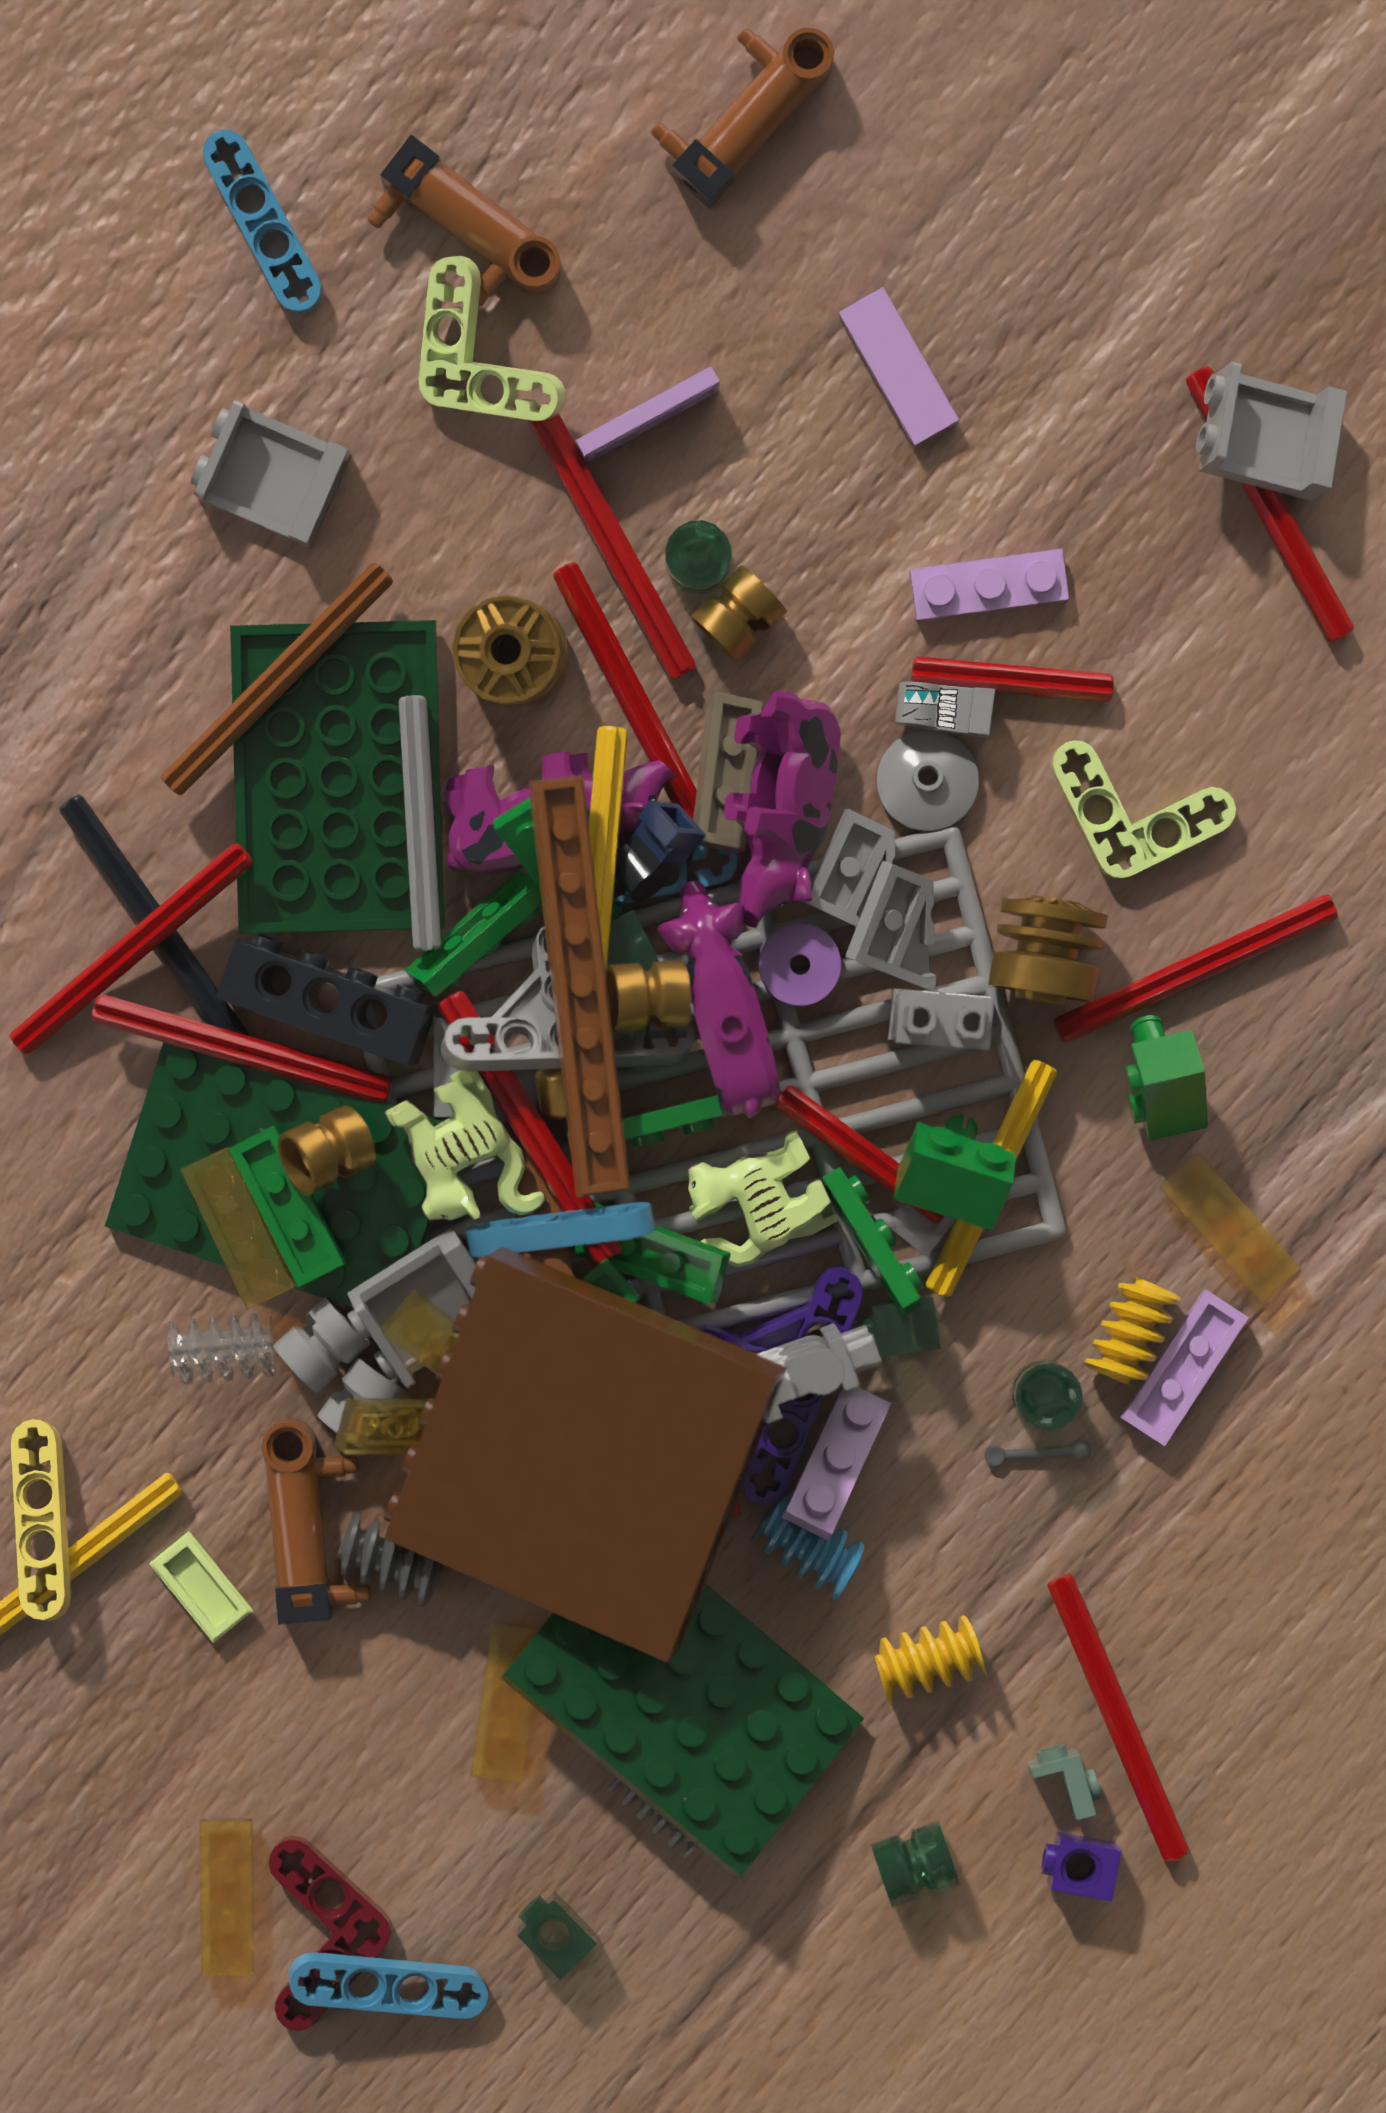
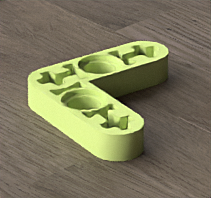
[418,256,566,421]
[1051,740,1236,879]

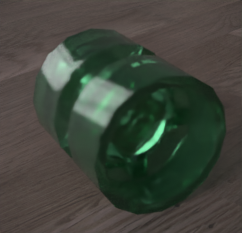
[665,520,732,594]
[1010,1359,1083,1430]
[871,1821,960,1908]

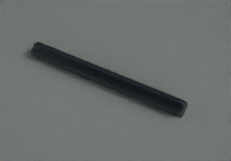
[59,795,251,1036]

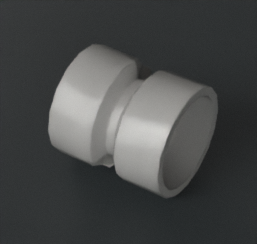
[273,1296,371,1393]
[317,1356,412,1453]

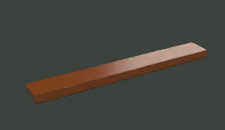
[528,775,630,1197]

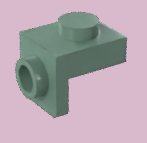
[1027,1744,1102,1820]

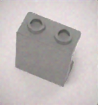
[1196,362,1347,501]
[190,400,351,549]
[347,1227,476,1389]

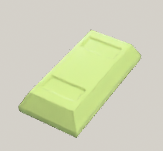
[149,1531,254,1643]

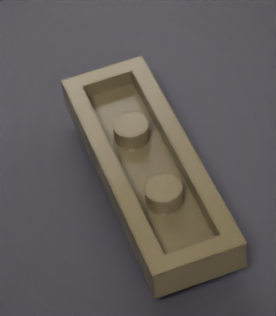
[693,691,763,853]

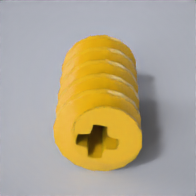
[1084,1273,1182,1388]
[874,1615,987,1704]

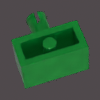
[1125,1015,1208,1141]
[894,1114,1016,1231]

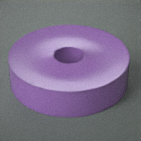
[758,923,841,1006]

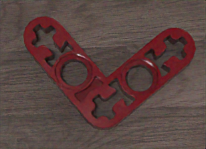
[268,1836,392,2031]

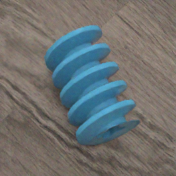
[750,1493,864,1602]

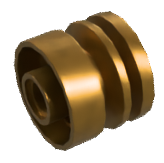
[452,595,570,707]
[988,895,1108,1005]

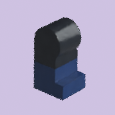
[615,801,706,902]

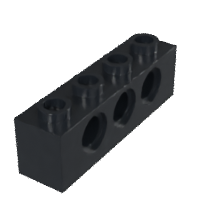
[216,933,437,1066]

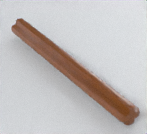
[161,563,393,795]

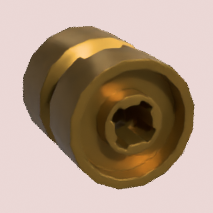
[690,565,787,663]
[606,960,691,1033]
[277,1105,376,1195]

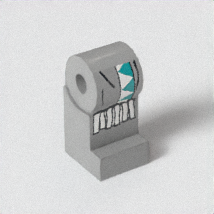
[894,682,995,739]

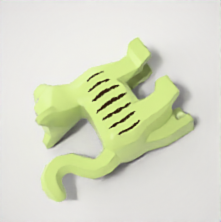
[386,1070,545,1220]
[688,1130,839,1267]

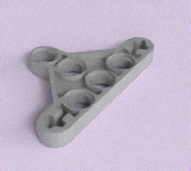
[441,926,694,1072]

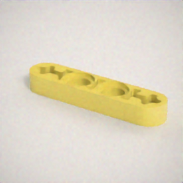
[11,1419,71,1621]

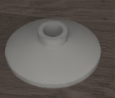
[876,730,979,832]

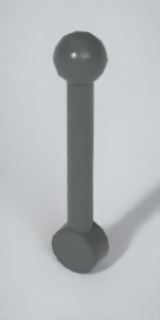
[984,1441,1092,1466]

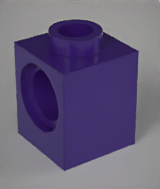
[1041,1831,1122,1902]

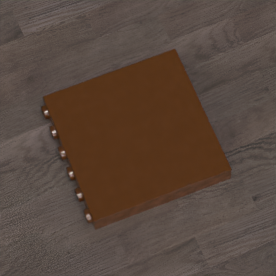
[384,1247,787,1662]

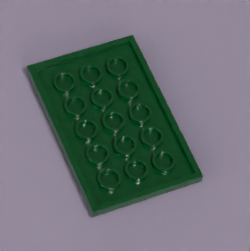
[230,620,445,934]
[104,1042,444,1308]
[500,1583,864,1879]

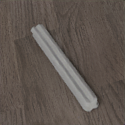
[399,695,441,951]

